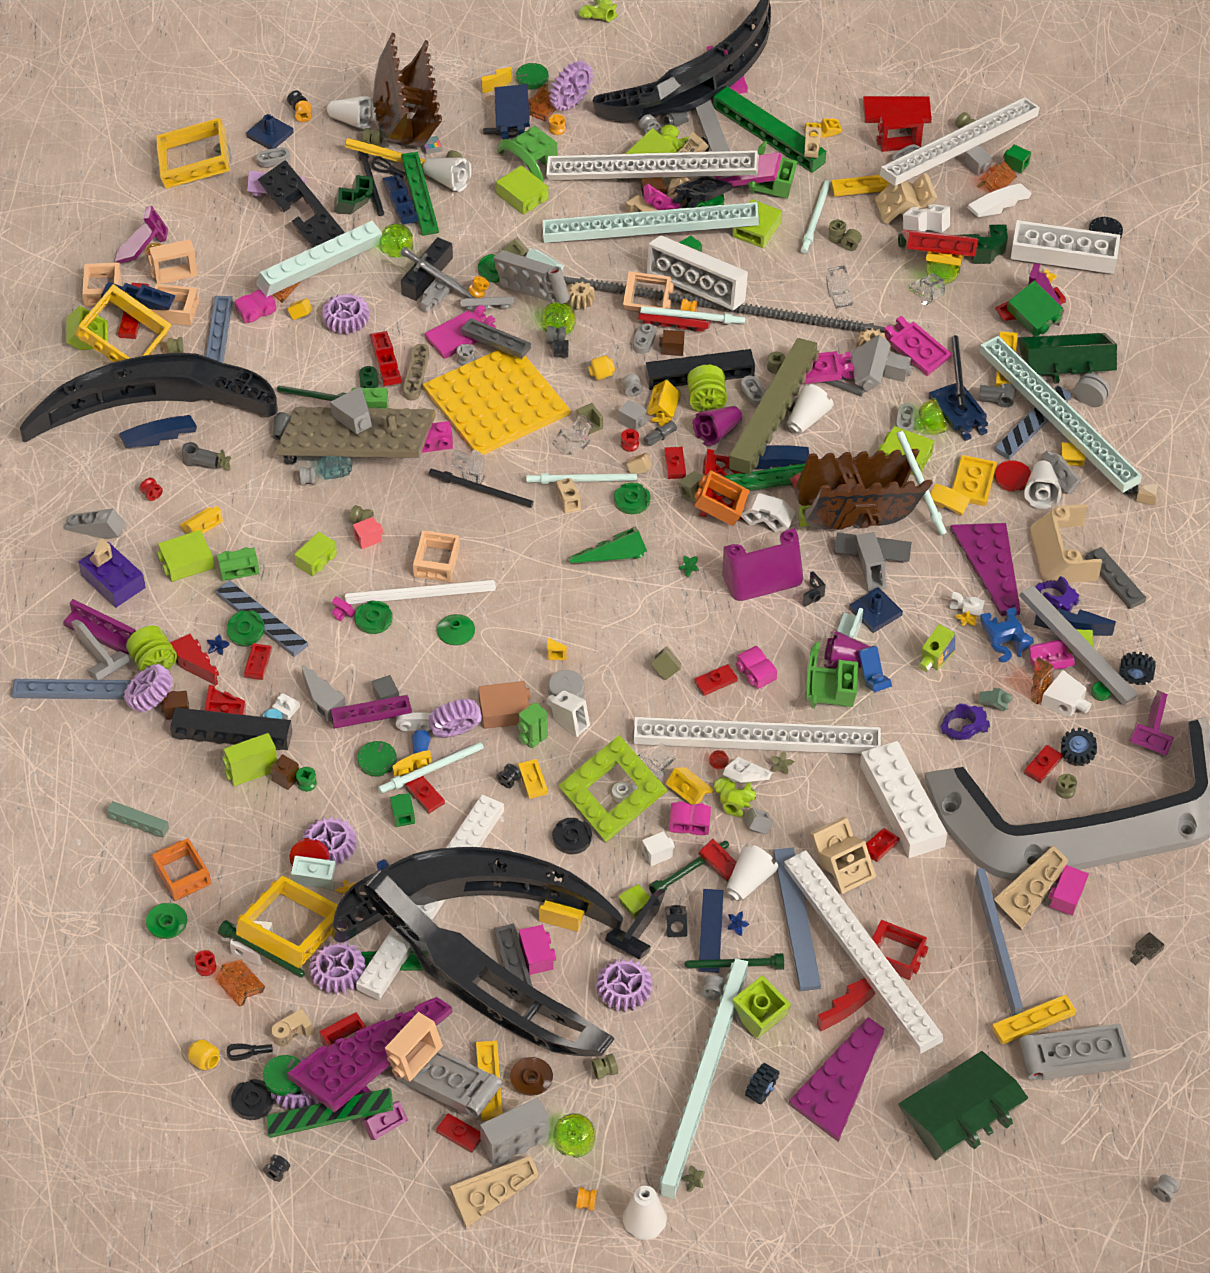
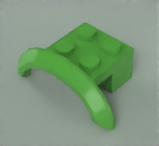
[497,126,558,182]
[748,141,797,199]
[806,642,858,709]

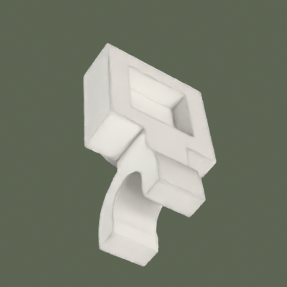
[950,592,985,616]

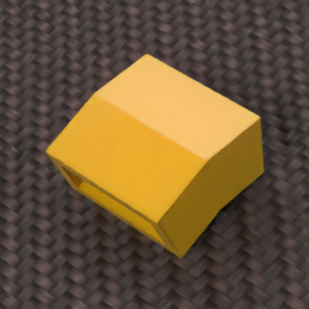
[1060,442,1085,466]

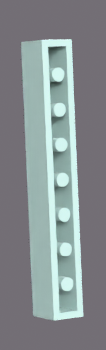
[256,221,382,297]

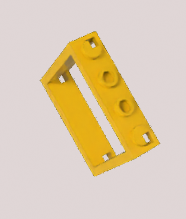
[156,117,231,189]
[75,284,172,362]
[236,875,338,968]

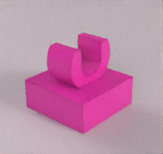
[331,596,355,622]

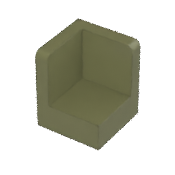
[502,237,528,256]
[576,403,603,435]
[678,471,703,503]
[651,646,681,680]

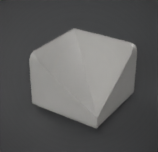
[745,807,773,834]

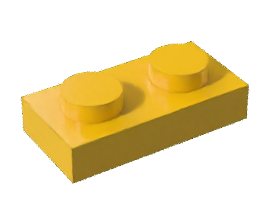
[518,759,548,799]

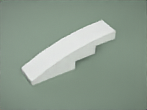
[967,183,1031,217]

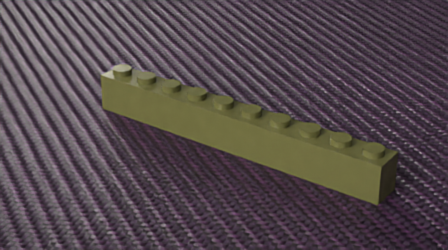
[729,338,819,474]

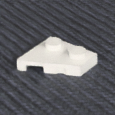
[723,757,772,783]

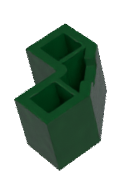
[334,175,373,215]
[972,224,1008,264]

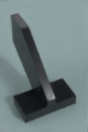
[605,889,666,960]

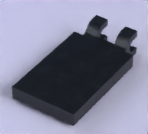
[673,176,732,208]

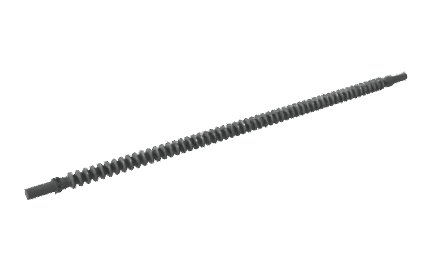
[564,276,885,333]

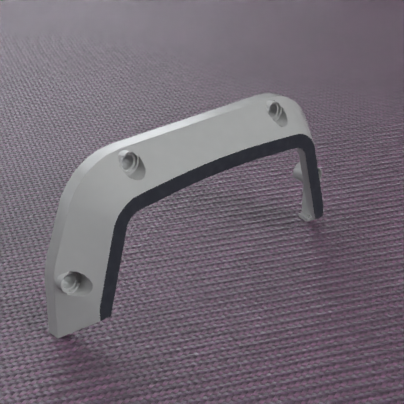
[924,717,1210,880]

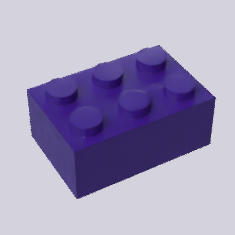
[78,542,146,608]

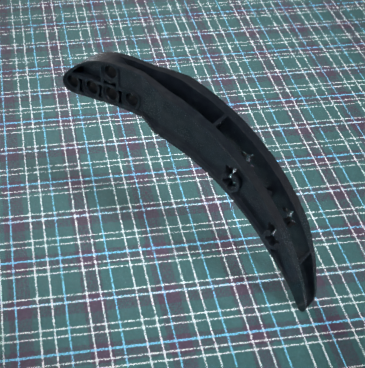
[593,0,771,121]
[20,353,278,442]
[332,847,623,943]
[364,870,615,1057]

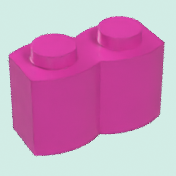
[234,289,277,323]
[735,646,777,689]
[669,801,711,835]

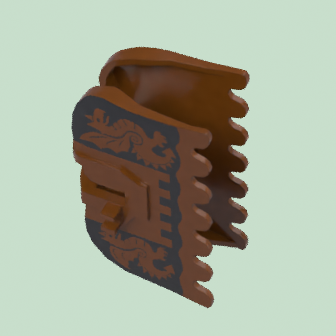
[373,32,442,147]
[795,449,933,530]

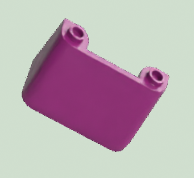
[722,528,803,601]

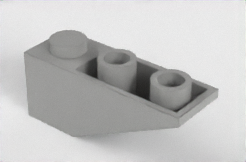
[64,508,126,539]
[302,665,345,722]

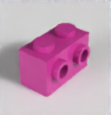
[421,421,453,453]
[1049,865,1089,916]
[519,924,556,975]

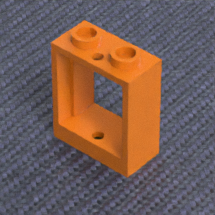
[694,470,750,526]
[152,838,212,901]

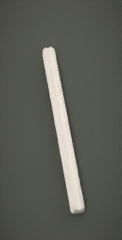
[345,580,496,604]

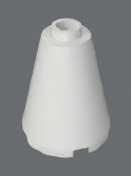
[327,96,375,130]
[423,157,471,192]
[787,384,834,434]
[1024,461,1062,509]
[726,843,779,901]
[623,1186,667,1240]

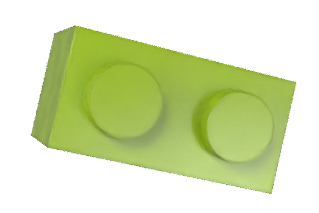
[294,532,337,577]

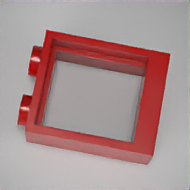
[876,112,924,152]
[872,919,929,980]
[319,1012,366,1047]

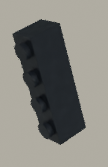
[401,237,453,301]

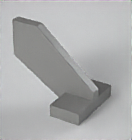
[71,620,130,680]

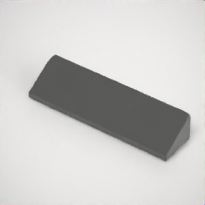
[835,532,912,562]

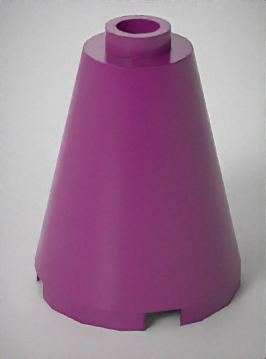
[692,406,742,446]
[824,630,871,669]

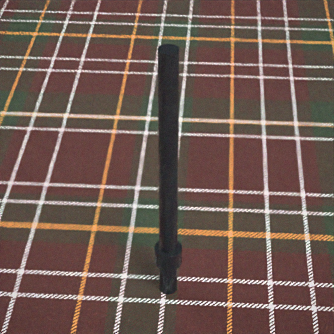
[358,151,384,216]
[951,335,967,410]
[429,468,534,508]

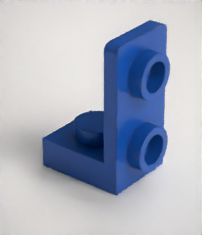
[859,645,892,692]

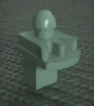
[979,688,1013,711]

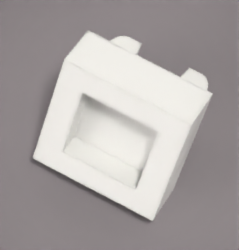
[272,693,300,720]

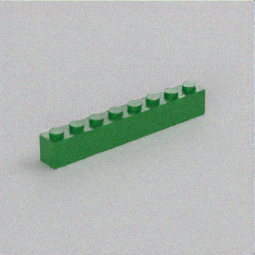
[714,86,827,173]

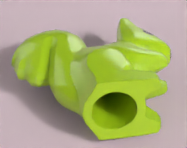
[578,0,618,22]
[660,125,689,153]
[714,777,756,818]

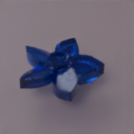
[207,634,230,656]
[728,911,750,936]

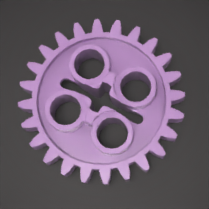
[549,60,594,112]

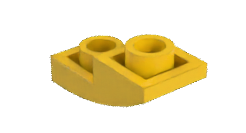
[481,67,512,93]
[804,118,843,138]
[930,483,970,516]
[393,750,432,777]

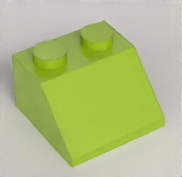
[66,305,108,350]
[732,975,791,1040]

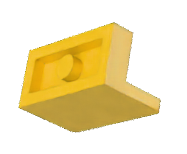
[646,380,681,418]
[180,506,223,534]
[665,767,714,805]
[539,900,584,932]

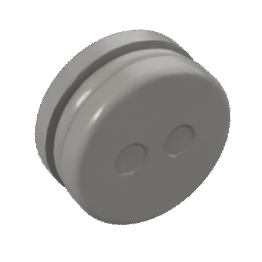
[1074,373,1110,407]
[548,670,584,699]

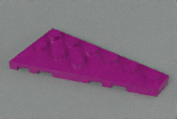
[950,523,1021,616]
[788,1017,885,1142]

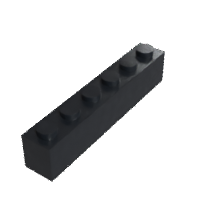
[645,349,755,390]
[170,707,293,750]

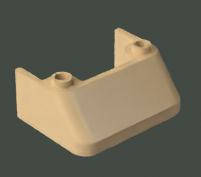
[1030,504,1102,583]

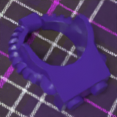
[1035,576,1080,612]
[940,703,990,740]

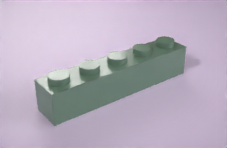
[107,801,169,838]

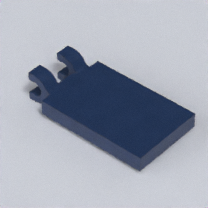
[494,84,530,140]
[929,383,988,441]

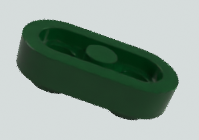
[359,366,378,388]

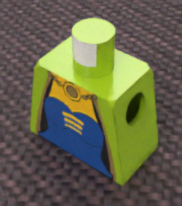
[918,624,955,672]

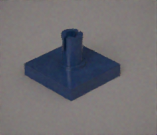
[246,114,294,149]
[849,587,903,633]

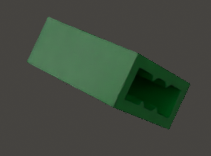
[1007,280,1063,337]

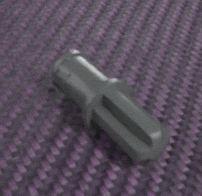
[644,420,677,446]

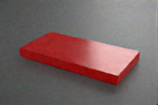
[863,96,932,123]

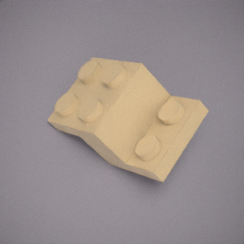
[875,173,937,224]
[810,816,876,894]

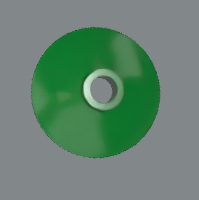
[437,614,475,646]
[146,903,188,939]

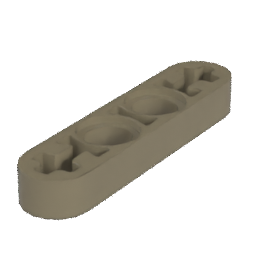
[404,344,429,401]

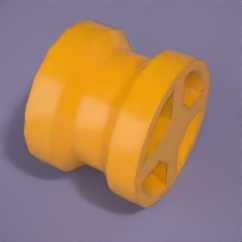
[295,101,312,122]
[549,114,566,135]
[468,276,490,298]
[680,298,698,312]
[576,1187,597,1211]

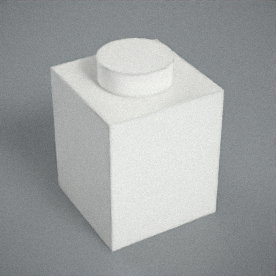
[642,831,675,866]

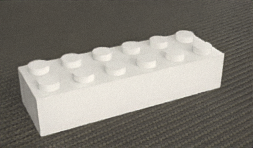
[1011,220,1120,274]
[647,235,748,310]
[860,741,947,859]

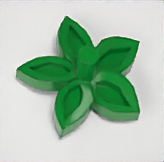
[679,555,699,577]

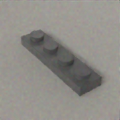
[461,318,531,359]
[1085,547,1146,609]
[494,923,533,1002]

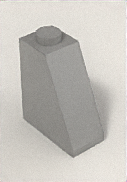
[851,335,891,392]
[330,387,372,434]
[856,532,887,592]

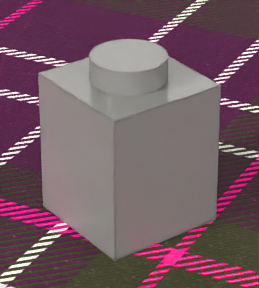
[965,145,992,176]
[884,352,913,382]
[618,400,647,431]

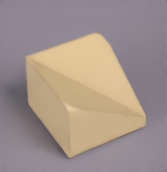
[627,453,652,474]
[1136,484,1159,505]
[90,538,112,567]

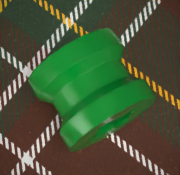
[296,766,317,792]

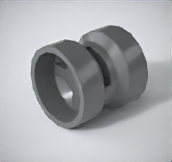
[547,326,566,344]

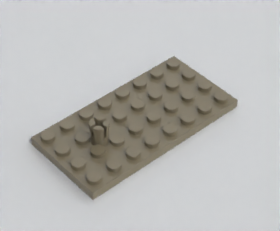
[276,406,436,458]

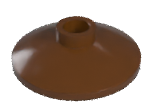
[510,1057,553,1096]

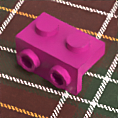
[643,184,681,210]
[1029,639,1075,673]

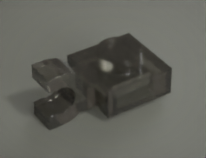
[1130,932,1165,966]

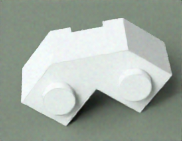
[903,204,950,233]
[741,493,795,533]

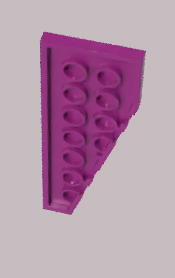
[288,997,452,1112]

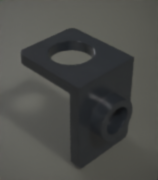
[803,571,826,607]
[665,905,688,937]

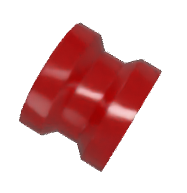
[621,429,639,452]
[139,477,163,501]
[194,950,217,976]

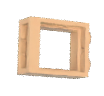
[148,239,198,284]
[82,263,122,306]
[623,271,674,312]
[150,284,199,326]
[413,531,460,582]
[385,1012,443,1082]

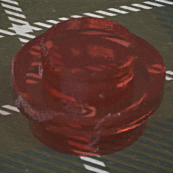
[709,750,729,769]

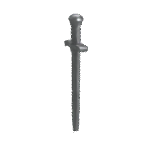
[400,247,476,298]

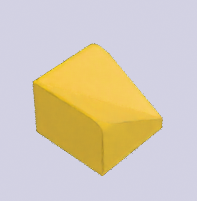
[288,298,313,320]
[547,638,567,660]

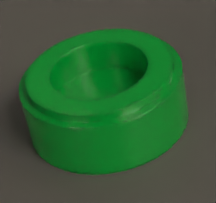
[1091,682,1111,701]

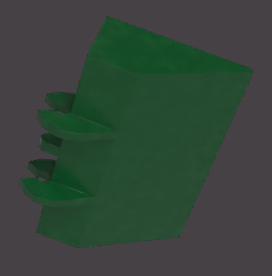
[1018,333,1117,384]
[898,1051,1029,1161]

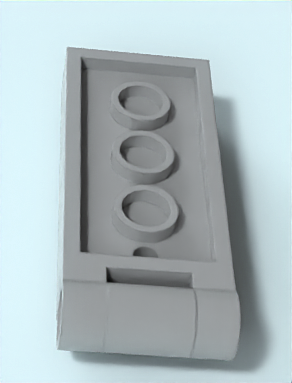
[493,250,570,303]
[1019,1023,1131,1080]
[394,1040,502,1117]

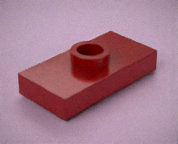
[664,446,686,479]
[244,643,272,680]
[694,664,738,696]
[1024,745,1063,783]
[405,776,445,814]
[866,828,900,862]
[698,838,737,882]
[436,1113,481,1153]

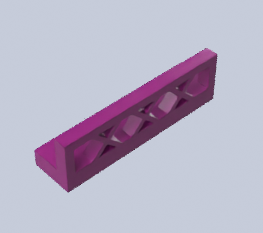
[64,599,136,655]
[331,695,412,729]

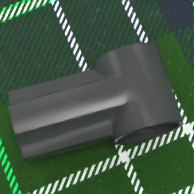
[978,383,1015,407]
[182,442,219,468]

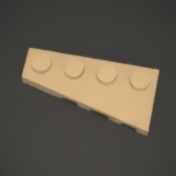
[994,846,1068,930]
[450,1156,539,1228]

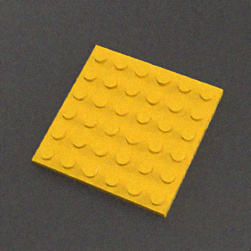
[422,349,571,458]

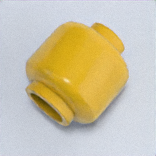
[588,355,615,381]
[188,1039,220,1071]

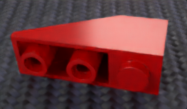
[170,634,219,686]

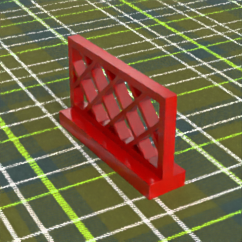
[902,229,978,256]
[699,449,744,520]

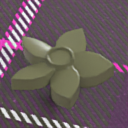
[216,449,231,471]
[771,751,795,775]
[682,1165,705,1192]

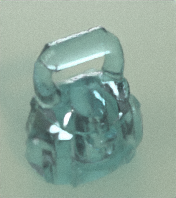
[318,456,353,480]

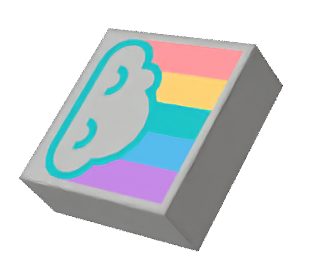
[423,136,442,154]

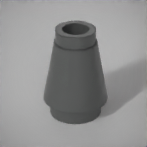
[663,112,689,127]
[272,412,291,440]

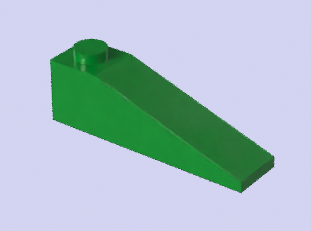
[568,526,647,563]

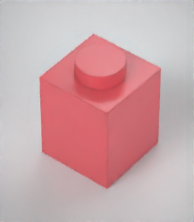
[353,517,383,549]

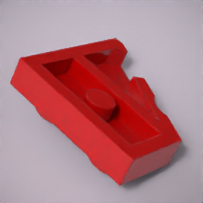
[205,684,246,715]

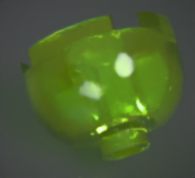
[379,223,414,257]
[926,261,961,287]
[541,301,576,335]
[917,398,949,435]
[553,1113,596,1158]

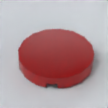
[994,460,1031,492]
[289,838,330,867]

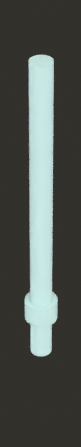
[801,180,831,254]
[640,306,745,324]
[896,430,947,535]
[526,473,637,484]
[378,742,484,794]

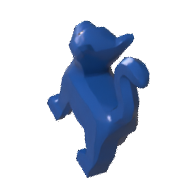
[980,607,1034,663]

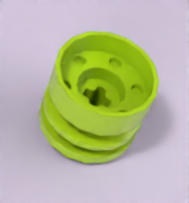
[687,365,727,412]
[126,625,177,671]

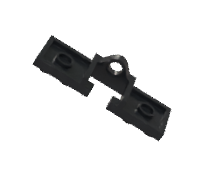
[258,160,345,248]

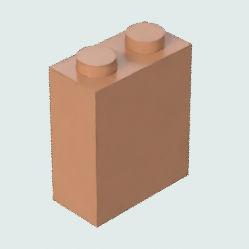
[478,681,531,729]

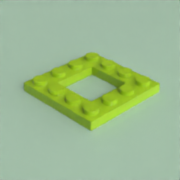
[558,735,668,842]

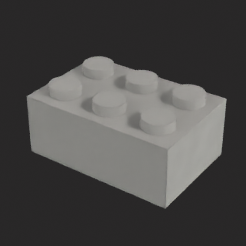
[480,1097,551,1166]

